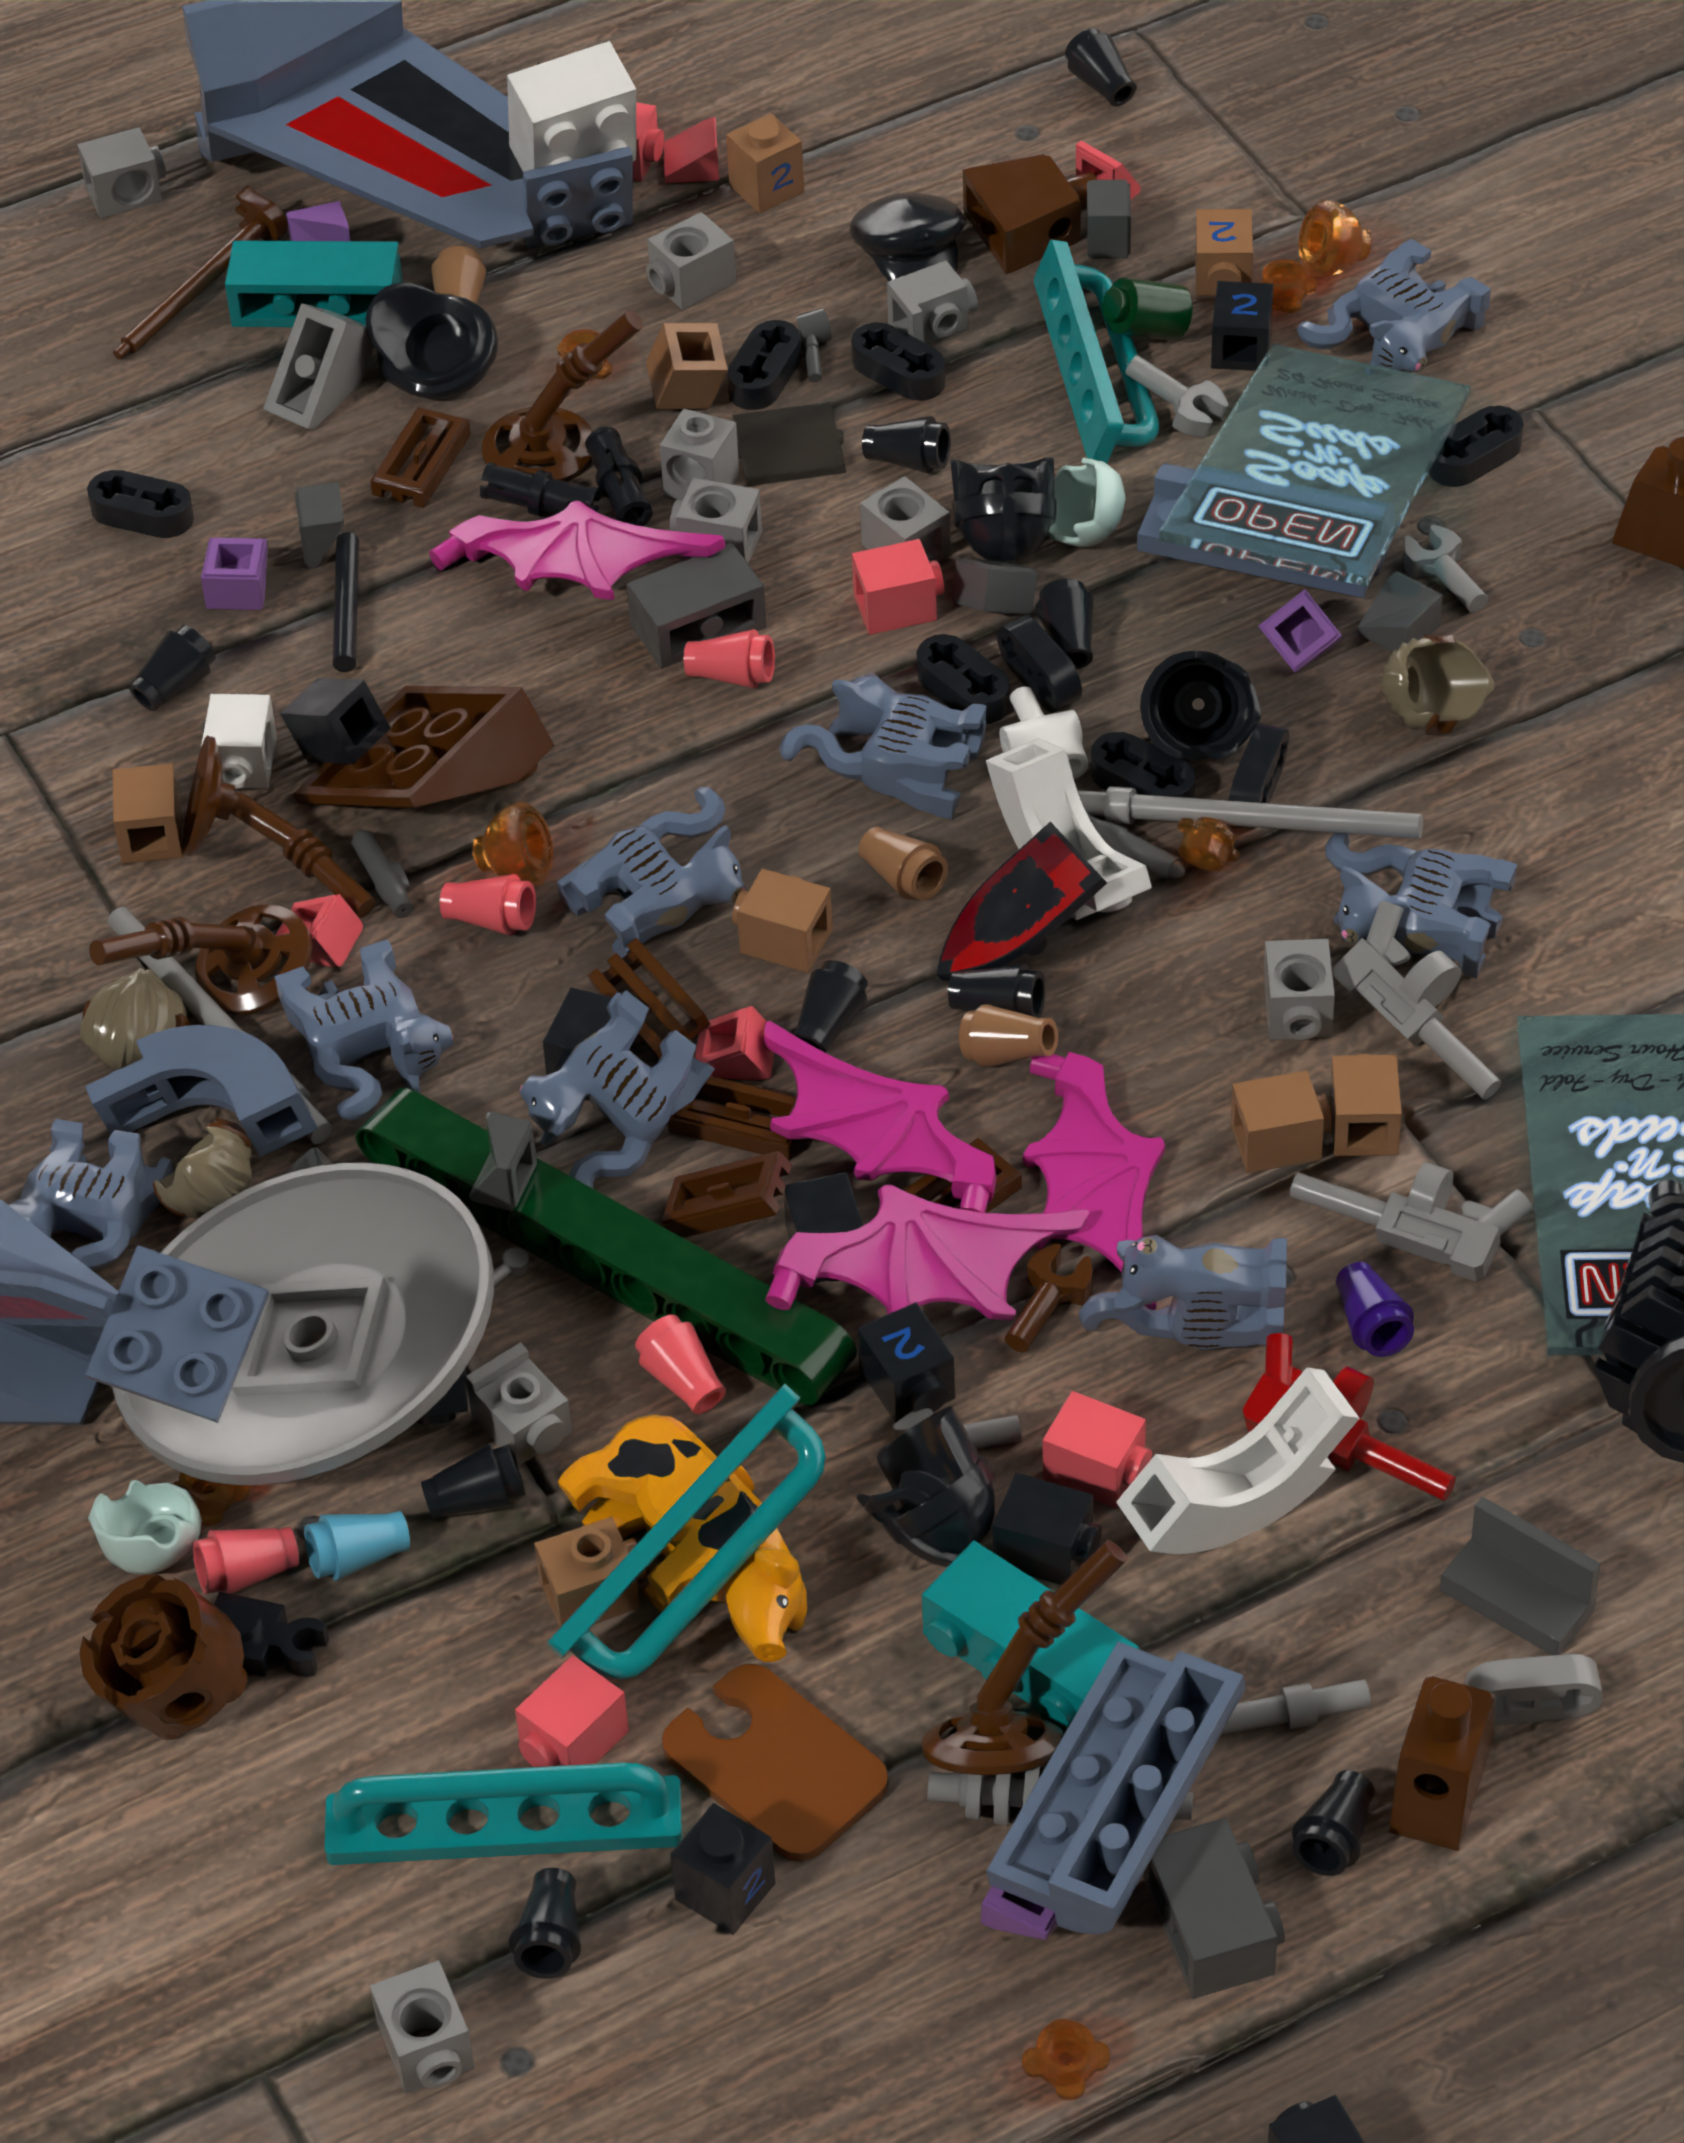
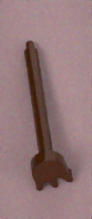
[113,186,288,360]

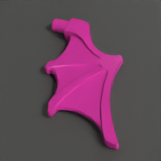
[429,501,726,600]
[764,1021,997,1213]
[1022,1052,1166,1310]
[766,1185,1089,1320]

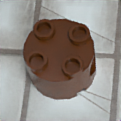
[79,1574,248,1740]

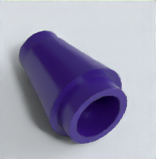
[1336,1262,1414,1357]

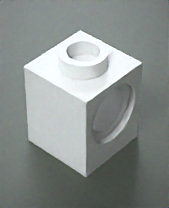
[201,694,277,789]

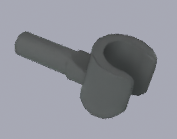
[796,308,832,382]

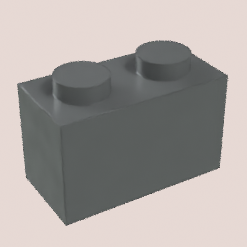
[626,543,767,669]
[1144,1818,1285,1999]

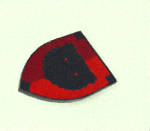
[936,821,1107,980]

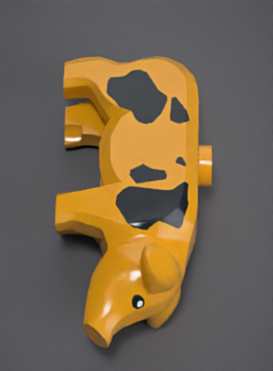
[558,1415,807,1662]

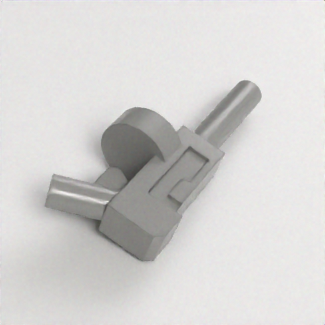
[1333,901,1502,1100]
[1290,1162,1533,1282]

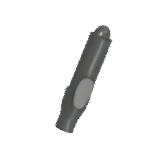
[1087,814,1185,880]
[352,830,413,918]

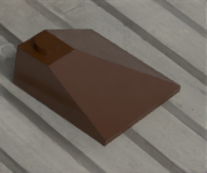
[293,686,555,808]

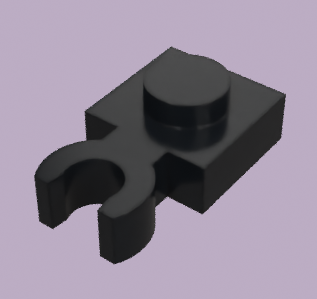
[214,1591,329,1677]

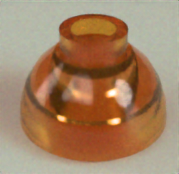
[1298,199,1372,277]
[473,801,553,886]

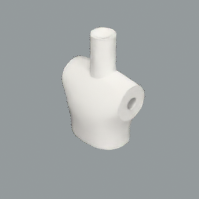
[999,686,1088,779]

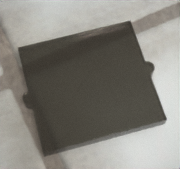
[732,402,846,487]

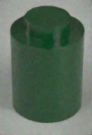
[1102,277,1193,341]

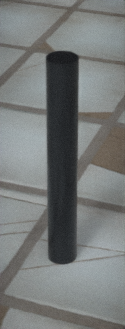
[333,532,359,672]

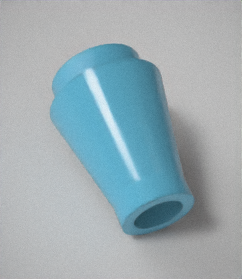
[304,1511,410,1581]

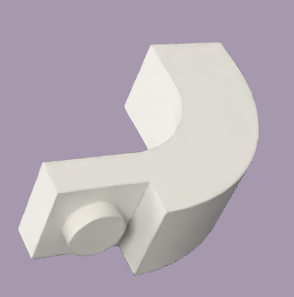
[986,738,1152,920]
[1116,1367,1360,1554]

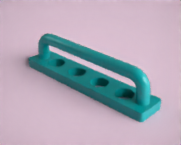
[1034,240,1159,464]
[547,1384,826,1680]
[324,1762,682,1865]

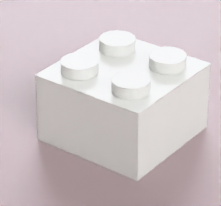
[507,41,636,172]

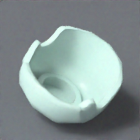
[1048,457,1126,547]
[88,1480,202,1575]

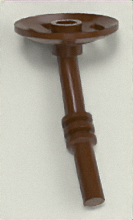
[482,310,643,482]
[182,735,376,918]
[89,905,312,1015]
[922,1540,1127,1775]

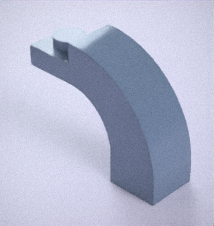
[85,1025,318,1157]

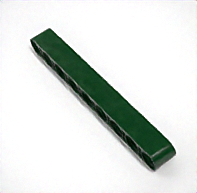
[355,1088,857,1405]

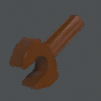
[1005,1243,1092,1353]

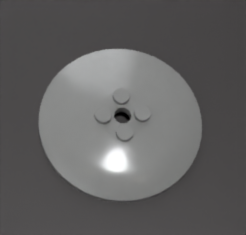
[112,1163,494,1485]

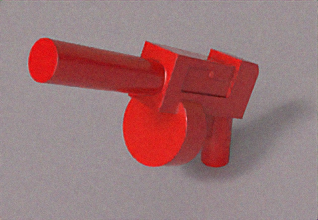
[1242,1333,1456,1501]

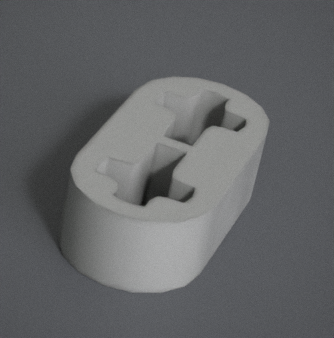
[1465,1654,1604,1725]

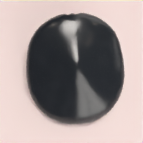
[850,193,965,281]
[366,282,498,400]

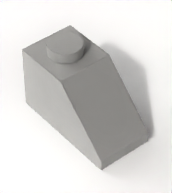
[263,303,374,430]

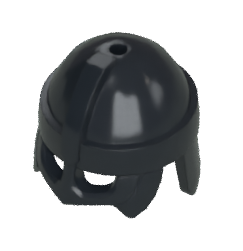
[951,457,1057,563]
[1140,651,1261,760]
[856,1406,995,1567]

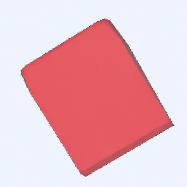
[664,117,719,184]
[1076,140,1141,200]
[275,894,363,967]
[695,1006,774,1081]

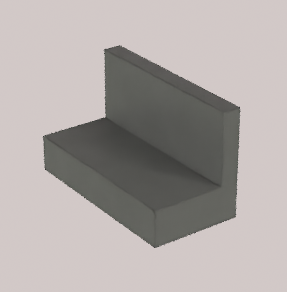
[1440,1497,1601,1655]

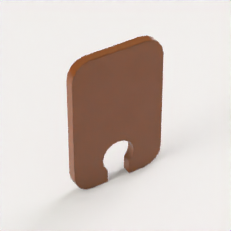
[662,1664,888,1861]

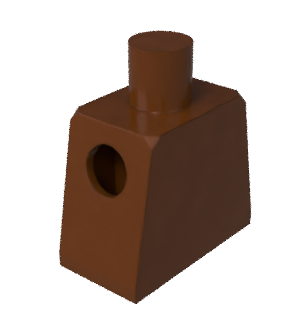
[962,154,1097,274]
[1613,437,1684,568]
[1389,1676,1495,1851]

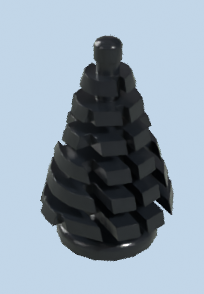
[1594,1179,1684,1463]

